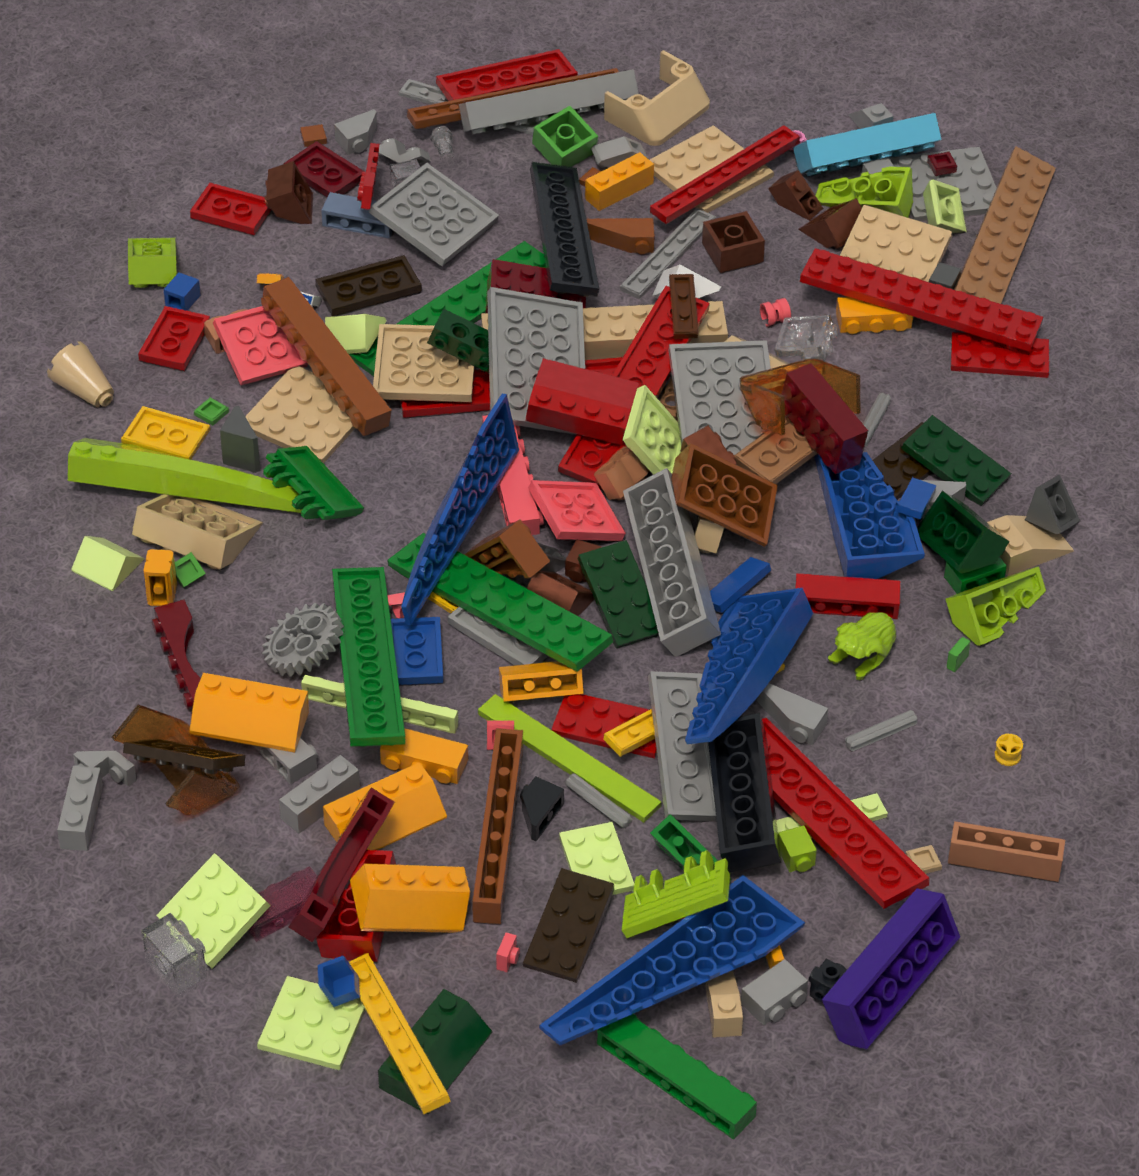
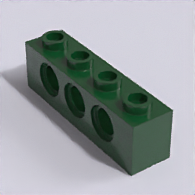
[427,309,489,373]

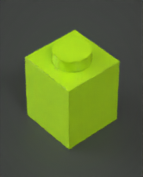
[778,825,817,873]

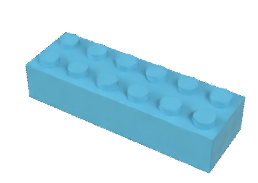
[793,113,942,176]

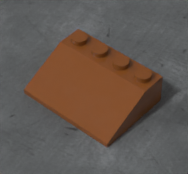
[671,443,778,547]

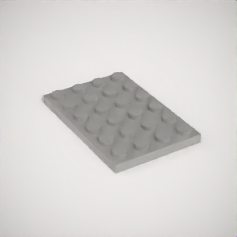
[487,287,585,435]
[668,340,779,466]

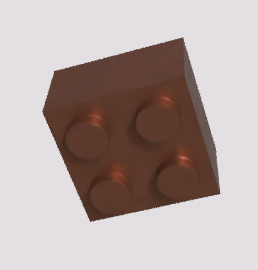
[702,211,765,273]

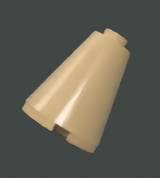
[47,341,114,407]

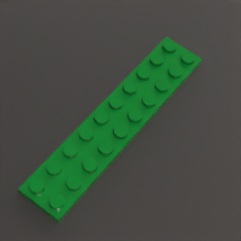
[350,241,546,377]
[387,533,613,672]
[332,567,405,747]

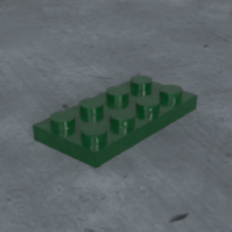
[901,415,1012,506]
[577,540,659,649]

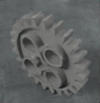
[262,603,344,677]

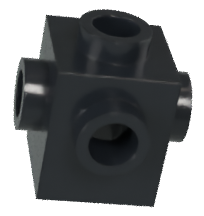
[809,958,847,1003]

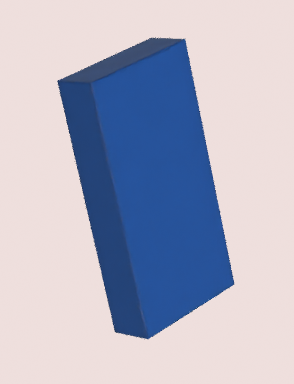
[896,477,937,520]

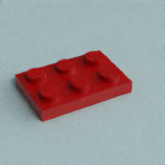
[190,183,272,235]
[138,306,210,371]

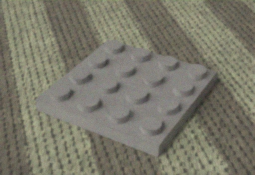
[891,147,996,222]
[369,163,499,266]

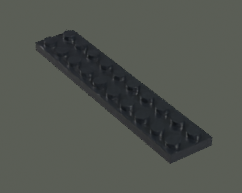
[530,162,599,297]

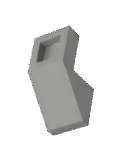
[591,136,648,168]
[379,138,431,169]
[73,751,136,787]

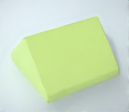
[923,180,967,233]
[325,314,386,354]
[71,536,144,591]

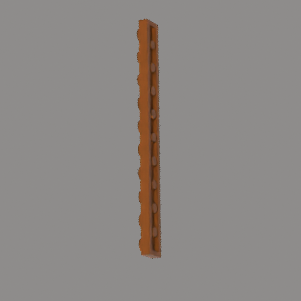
[407,68,619,129]

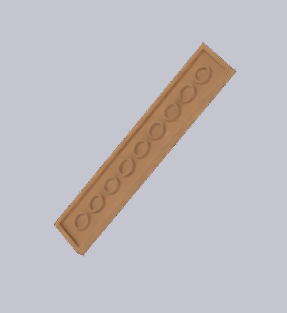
[954,146,1056,304]

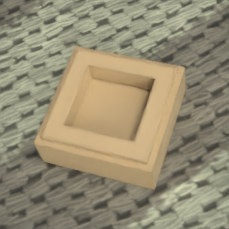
[906,845,942,874]

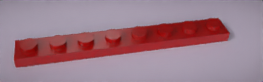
[650,125,800,224]

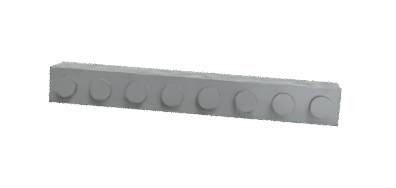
[459,69,639,134]

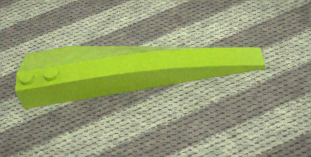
[68,438,302,513]

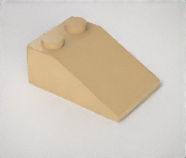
[987,515,1074,576]

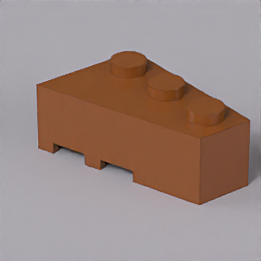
[464,519,550,578]

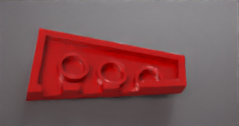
[357,143,380,210]

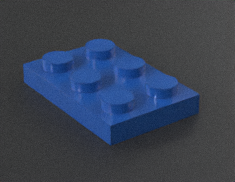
[391,617,443,685]

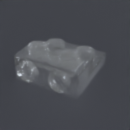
[774,315,838,363]

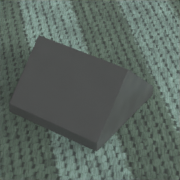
[220,405,260,473]
[1025,475,1080,535]

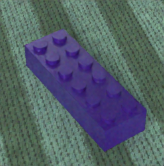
[822,888,960,1049]

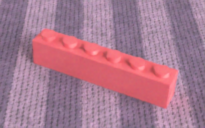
[482,415,544,535]

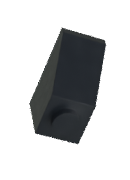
[520,776,564,841]

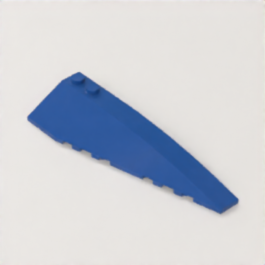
[539,875,805,1045]

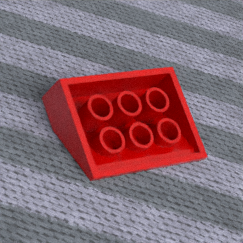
[525,358,639,445]

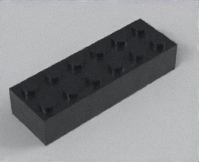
[708,713,781,873]

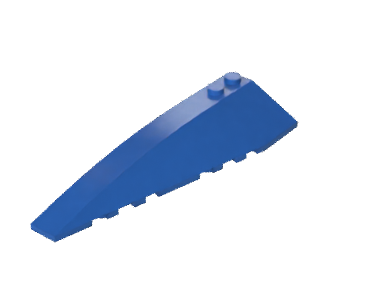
[401,393,519,626]
[814,452,925,579]
[685,588,813,744]

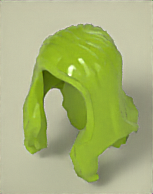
[828,612,896,680]

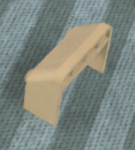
[604,50,710,146]

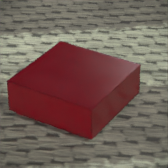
[927,151,957,176]

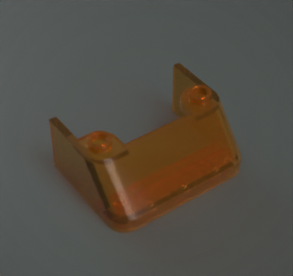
[740,359,861,435]
[112,704,240,816]

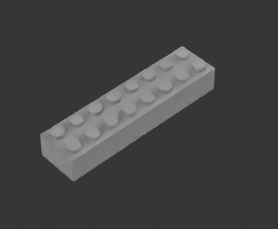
[623,468,721,657]

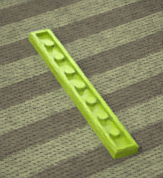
[478,694,662,823]

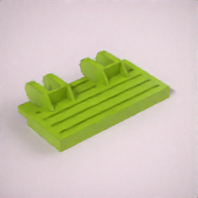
[622,850,730,938]

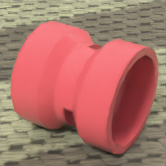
[760,298,791,327]

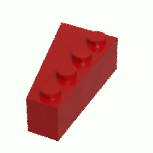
[316,850,396,962]

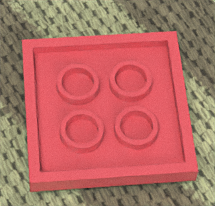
[213,306,308,385]
[528,480,626,541]

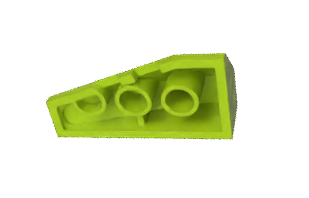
[815,167,913,218]
[945,566,1046,646]

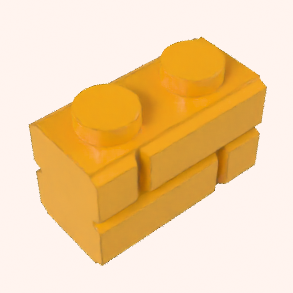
[143,549,177,606]

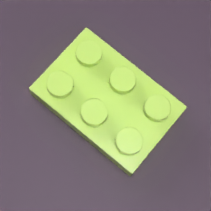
[559,822,634,895]

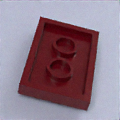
[284,141,365,197]

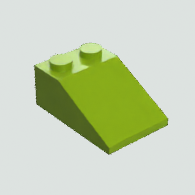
[128,238,177,288]

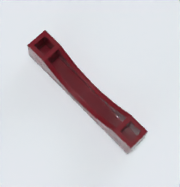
[152,599,201,717]
[288,787,395,942]

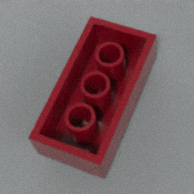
[485,259,586,313]
[779,363,868,474]

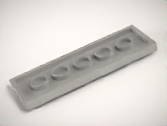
[648,671,716,821]

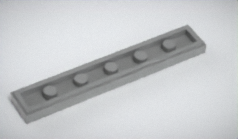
[620,208,716,299]

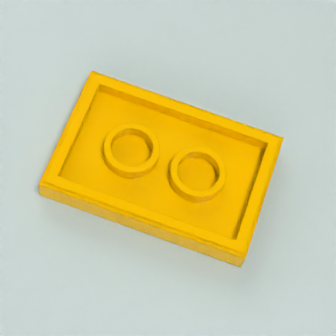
[121,406,210,460]

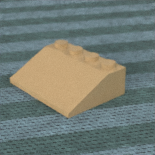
[132,494,263,569]

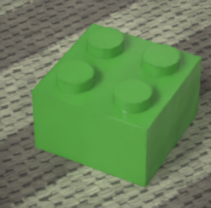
[532,106,598,167]

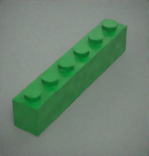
[597,1014,757,1140]

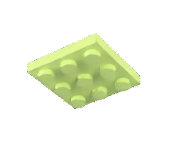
[623,385,681,475]
[156,853,271,968]
[257,976,365,1070]

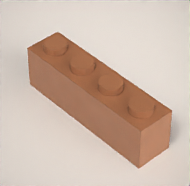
[948,821,1065,882]

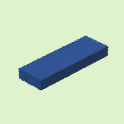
[710,557,771,613]

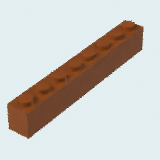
[261,277,392,436]
[472,728,523,924]

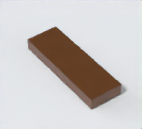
[669,274,699,339]

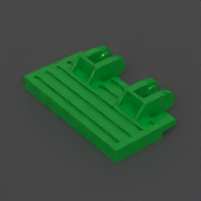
[263,446,364,520]

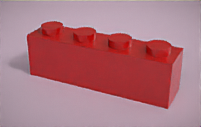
[795,573,900,619]

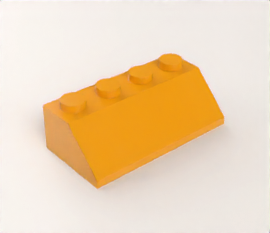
[189,673,309,753]
[323,762,447,850]
[350,864,470,933]

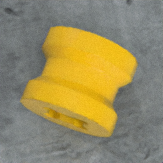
[994,734,1023,766]

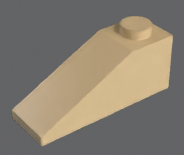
[694,516,724,553]
[705,970,743,1038]

